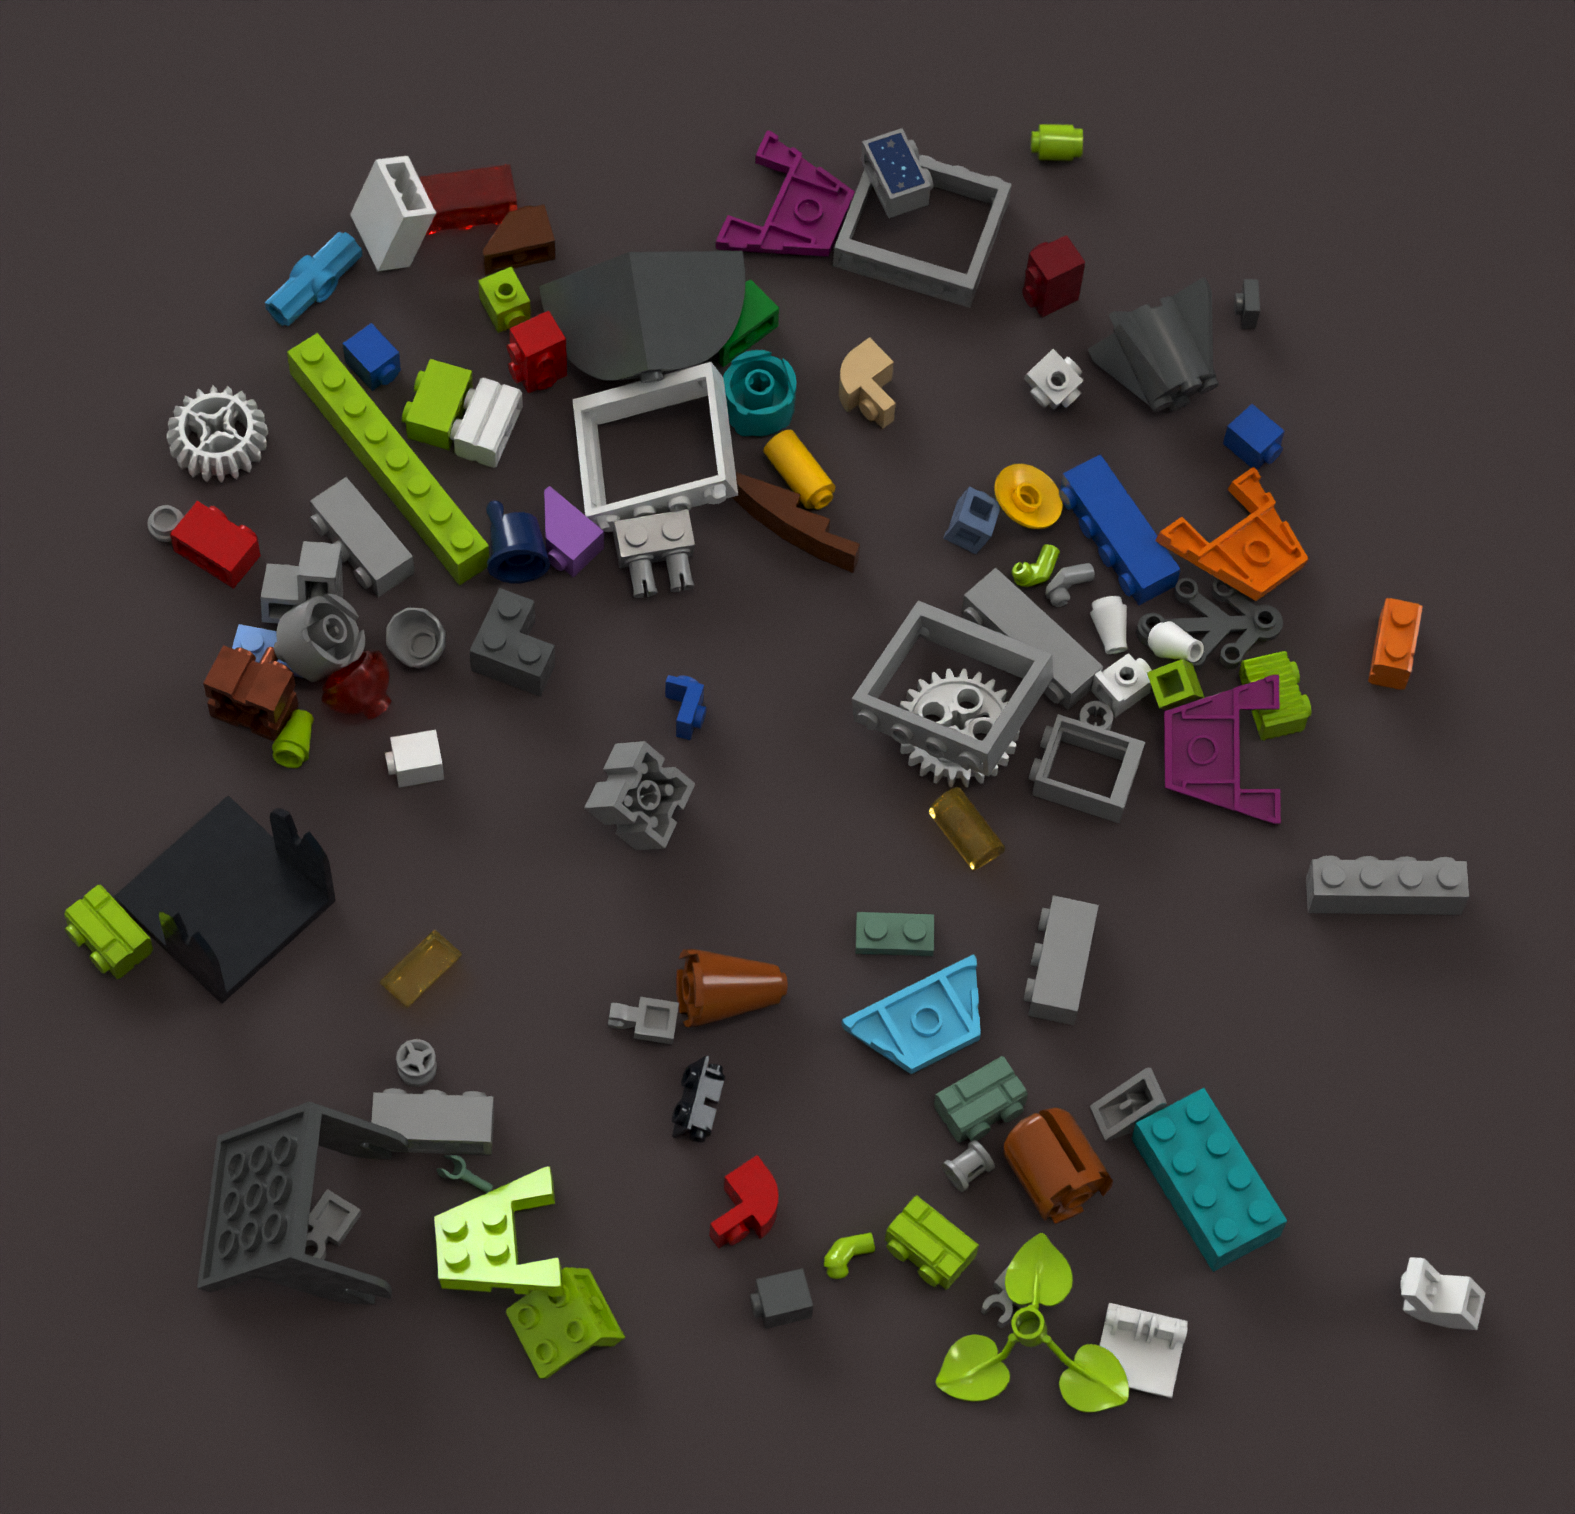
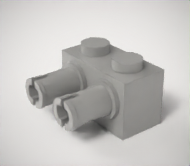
[613,509,695,598]

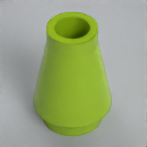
[272,709,314,768]

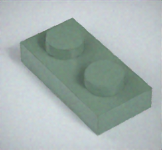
[855,912,934,956]

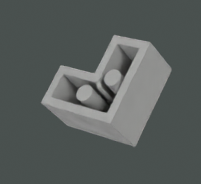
[260,541,343,624]

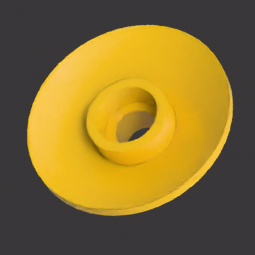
[994,463,1063,529]

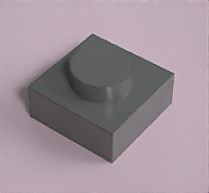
[1234,279,1260,329]

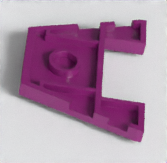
[715,130,855,257]
[1164,675,1281,824]

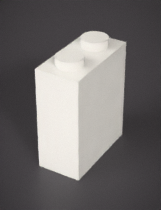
[350,156,436,271]

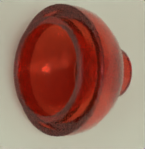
[321,650,392,720]

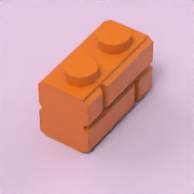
[1368,598,1423,690]

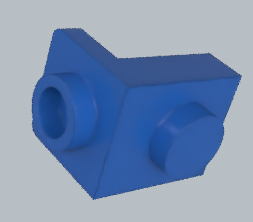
[665,675,707,740]

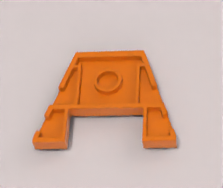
[1156,467,1309,601]

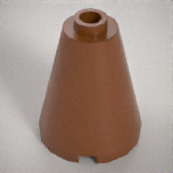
[676,949,788,1027]

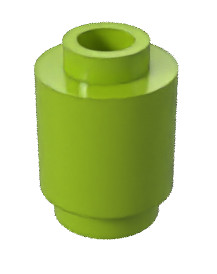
[1031,124,1083,161]

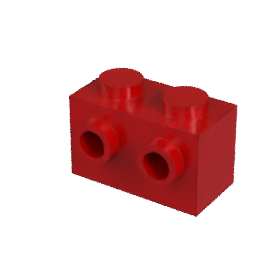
[507,310,567,394]

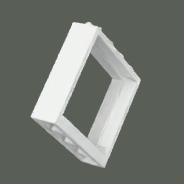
[572,362,738,532]

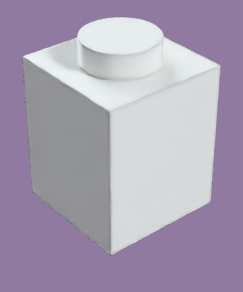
[385,729,444,788]

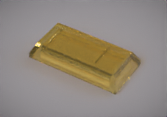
[379,929,462,1008]

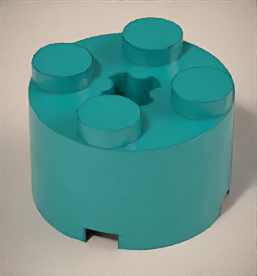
[723,350,797,437]

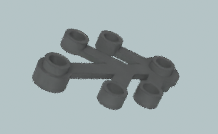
[1136,578,1283,671]

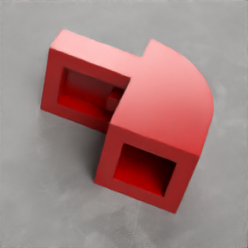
[710,1155,779,1249]

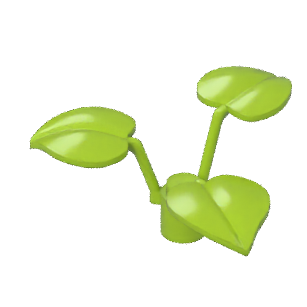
[935,1233,1129,1413]

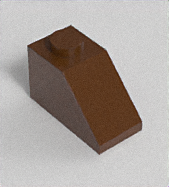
[483,204,556,275]

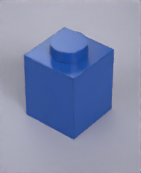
[343,323,401,391]
[1223,404,1285,470]

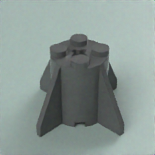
[1088,277,1219,412]

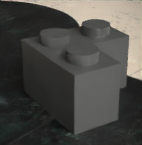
[469,588,555,697]

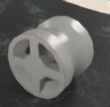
[396,1039,437,1087]

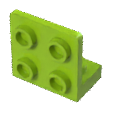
[506,1267,625,1379]

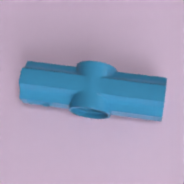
[265,232,363,326]

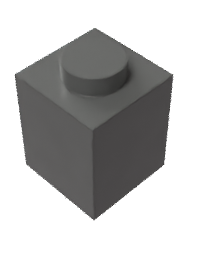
[750,1268,813,1329]

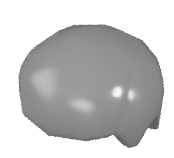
[386,607,446,669]

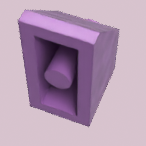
[544,486,604,577]

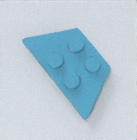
[841,954,981,1074]

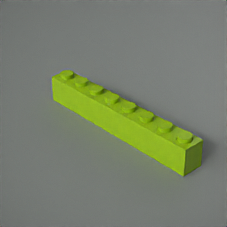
[287,333,489,586]

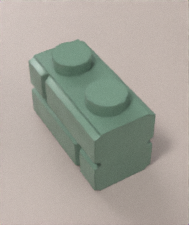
[934,1056,1028,1143]

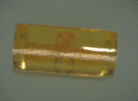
[929,787,1006,872]

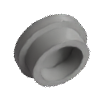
[147,505,184,542]

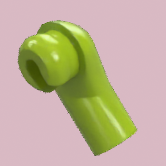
[1012,544,1060,588]
[824,1232,875,1279]

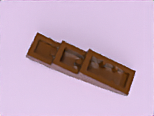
[732,472,860,573]

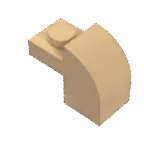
[839,337,896,429]

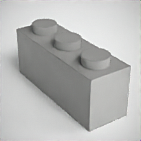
[309,477,415,598]
[1023,896,1099,1025]
[371,1088,494,1155]

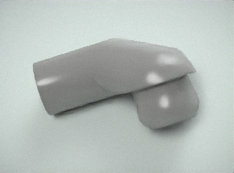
[1045,563,1095,607]

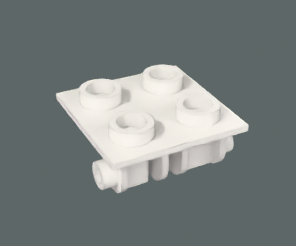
[1100,1303,1188,1398]

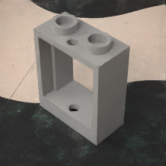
[1028,714,1145,823]

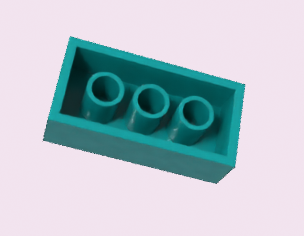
[1131,1088,1287,1272]

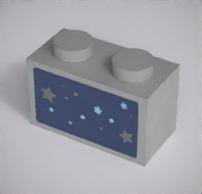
[861,128,934,218]

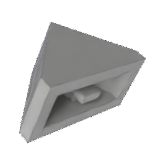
[1090,1068,1167,1141]

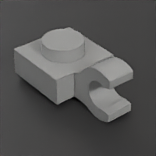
[608,997,679,1044]

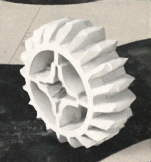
[167,385,268,483]

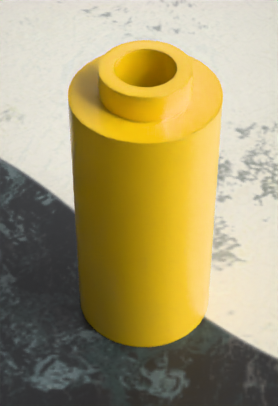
[763,429,836,510]

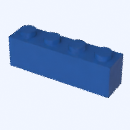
[1059,454,1180,605]

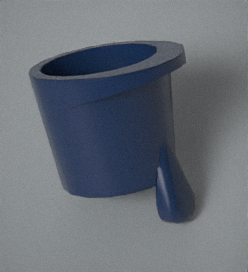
[486,500,550,584]

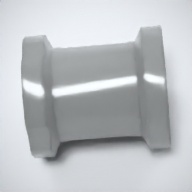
[942,1140,995,1192]

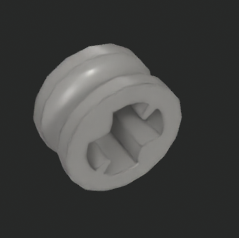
[1078,701,1113,730]

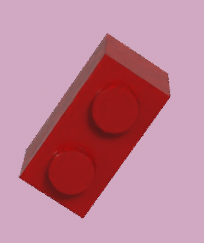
[170,501,261,589]

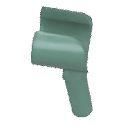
[437,1155,493,1193]

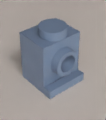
[943,486,1001,554]

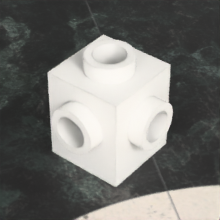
[1024,349,1084,410]

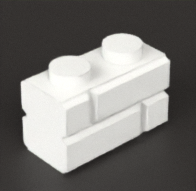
[450,377,523,468]

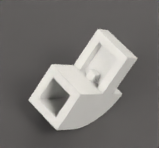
[1401,1257,1485,1330]

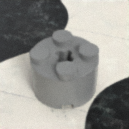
[274,594,365,682]

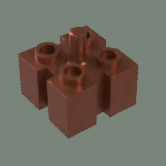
[203,645,299,741]

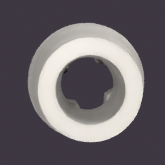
[1090,596,1128,654]
[1148,621,1204,662]

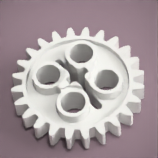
[900,668,1020,787]

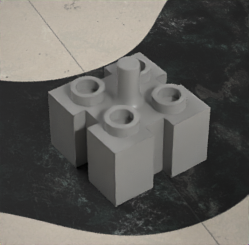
[584,741,695,850]

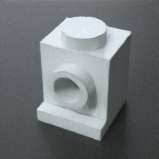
[1091,653,1152,718]

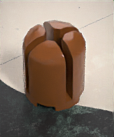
[1004,1108,1113,1223]

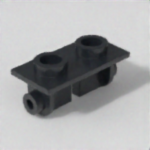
[672,1055,725,1142]

